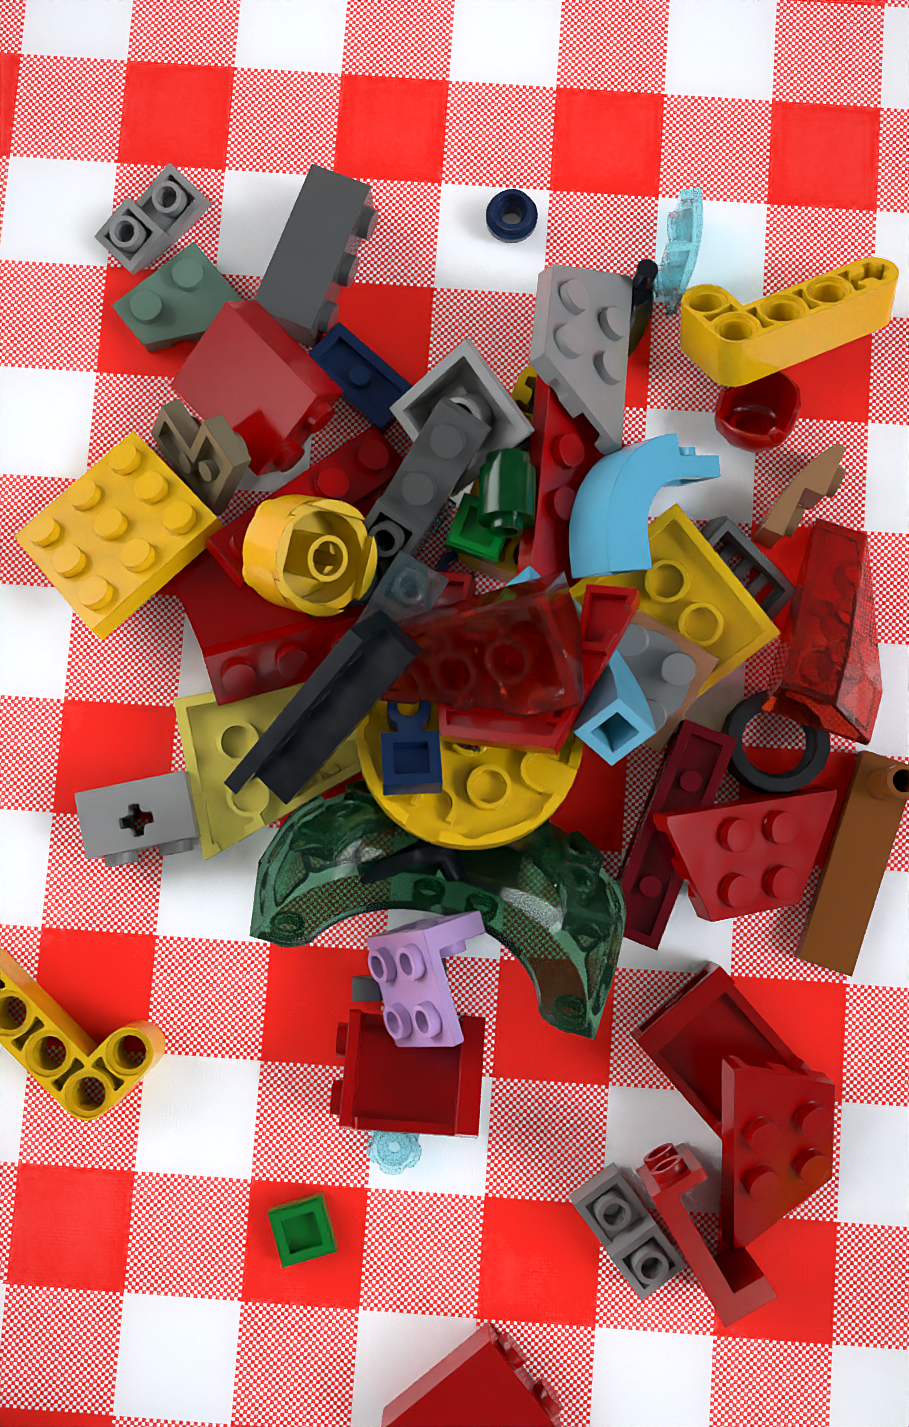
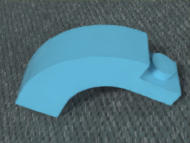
[569,433,721,578]
[487,565,656,766]

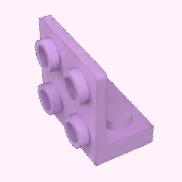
[366,910,486,1047]

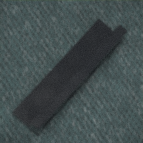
[224,609,423,805]

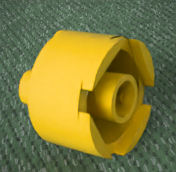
[242,494,377,617]

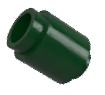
[478,448,536,538]

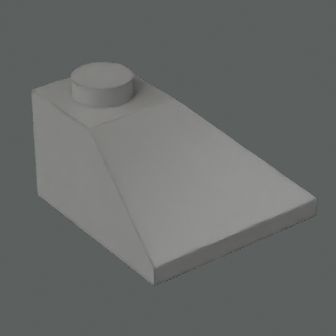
[389,338,535,497]

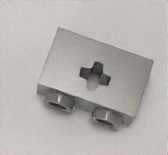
[74,770,201,868]

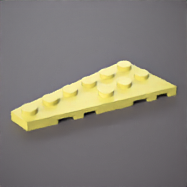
[173,683,362,861]

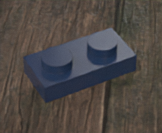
[309,322,413,435]

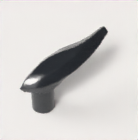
[628,259,658,358]
[359,840,465,885]

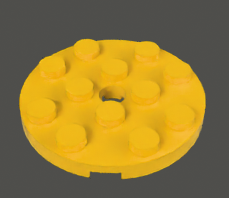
[357,627,583,850]

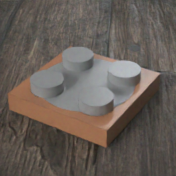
[616,608,720,753]

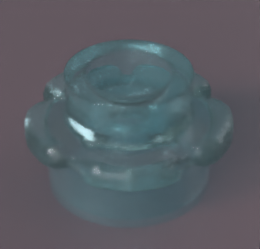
[367,1131,422,1175]

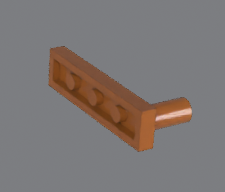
[794,750,909,977]

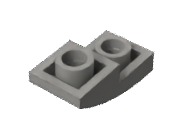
[94,162,213,274]
[569,1162,687,1301]

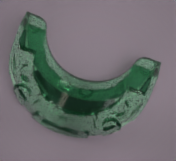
[249,779,627,1040]

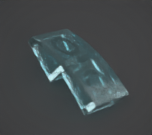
[654,187,703,316]
[355,549,449,639]

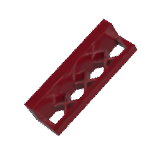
[597,719,738,951]

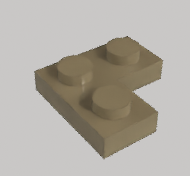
[151,399,252,516]

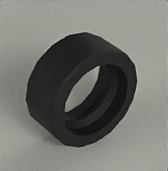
[720,689,831,794]

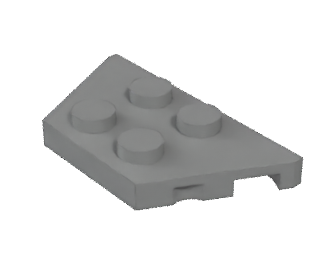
[529,263,633,456]

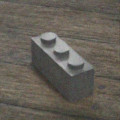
[254,164,379,348]

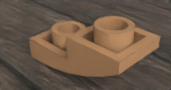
[752,443,846,548]

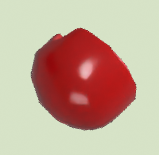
[714,371,801,453]

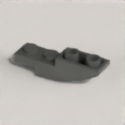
[349,396,492,608]

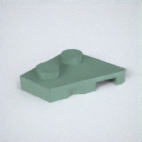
[111,242,242,352]

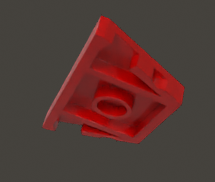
[516,373,624,577]
[653,787,837,922]
[722,1055,835,1253]

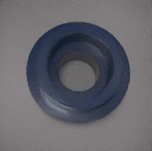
[486,189,538,243]

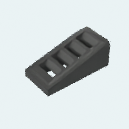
[700,515,799,621]

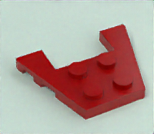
[422,571,641,755]

